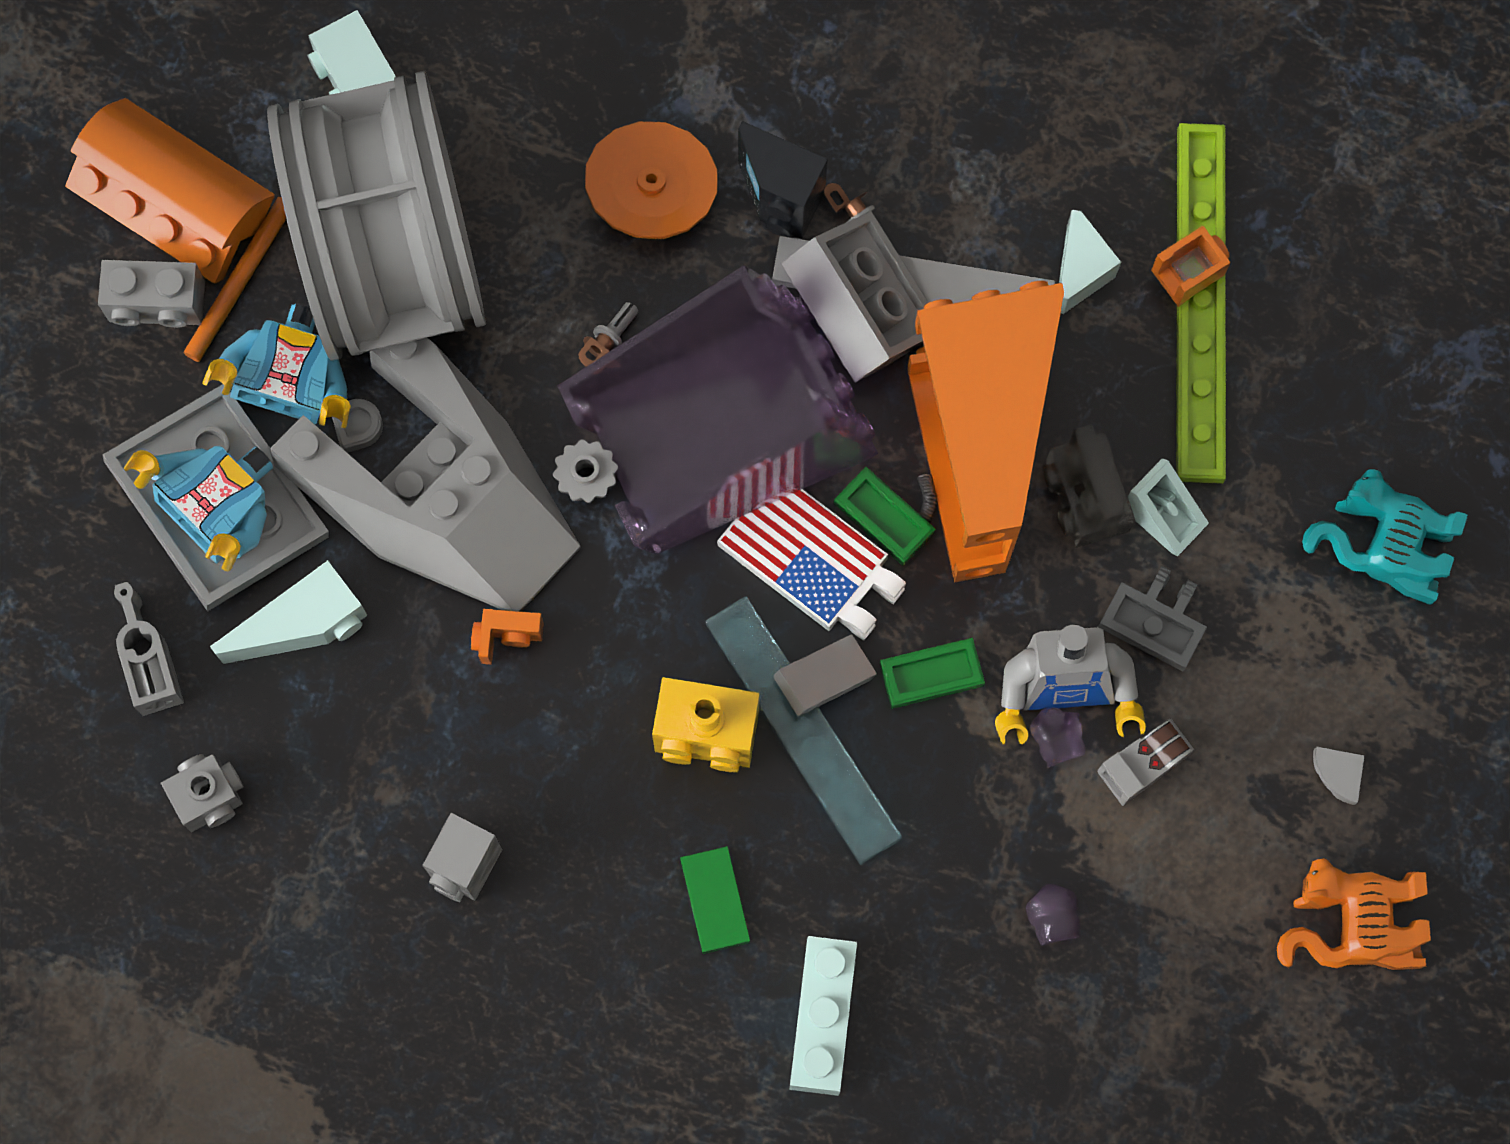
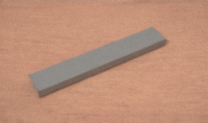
[772,236,1055,303]

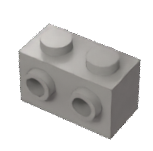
[98,260,205,328]

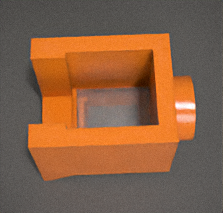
[1151,226,1231,307]

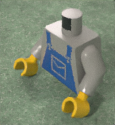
[995,625,1146,744]

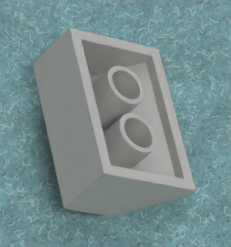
[781,211,928,383]

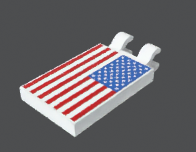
[717,469,906,641]

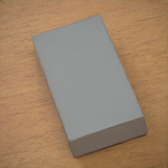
[773,634,877,717]

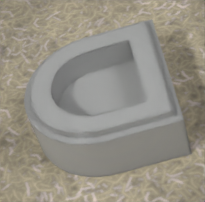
[332,399,383,453]

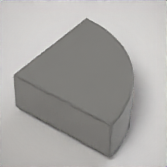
[1313,747,1364,805]

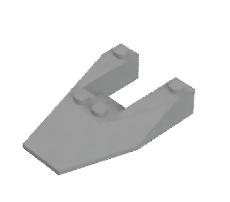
[270,338,581,612]

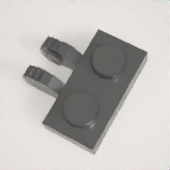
[1098,566,1207,672]

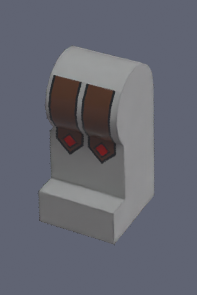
[1097,719,1195,806]

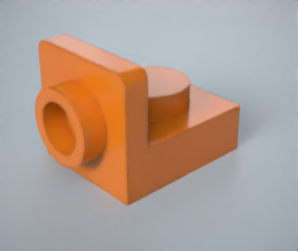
[471,609,544,665]

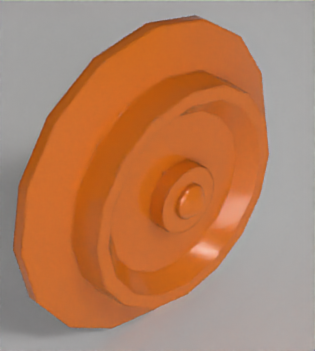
[585,121,717,239]

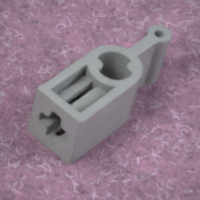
[114,582,184,716]

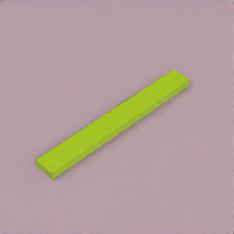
[1176,123,1226,483]

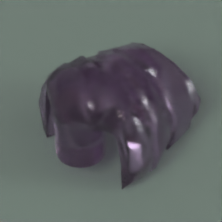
[1030,708,1086,768]
[1025,884,1081,946]

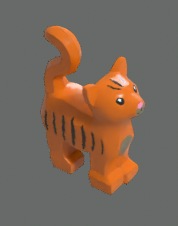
[1277,858,1431,970]

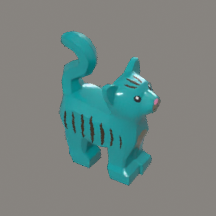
[1302,469,1468,605]

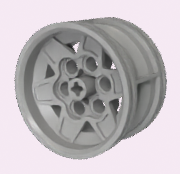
[267,71,486,361]

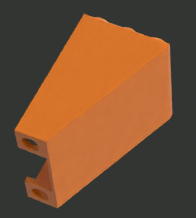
[907,281,1064,583]

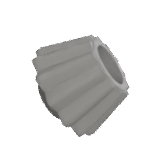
[553,439,618,503]

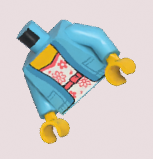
[203,304,351,428]
[123,446,273,572]

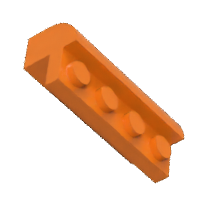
[65,98,275,284]

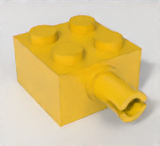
[652,677,760,772]

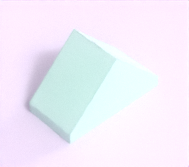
[1059,210,1121,314]
[1122,458,1209,556]

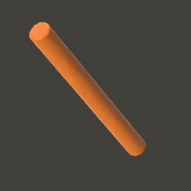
[183,197,286,362]

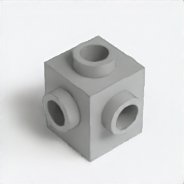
[161,754,244,832]

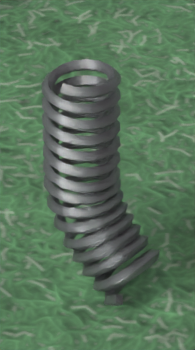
[917,474,937,521]

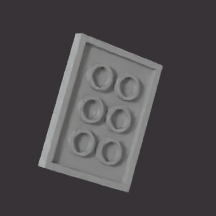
[103,384,329,612]

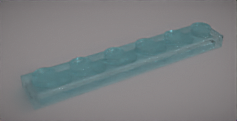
[706,596,902,865]

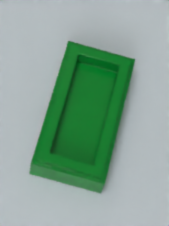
[833,467,936,566]
[879,638,985,709]
[680,846,750,954]

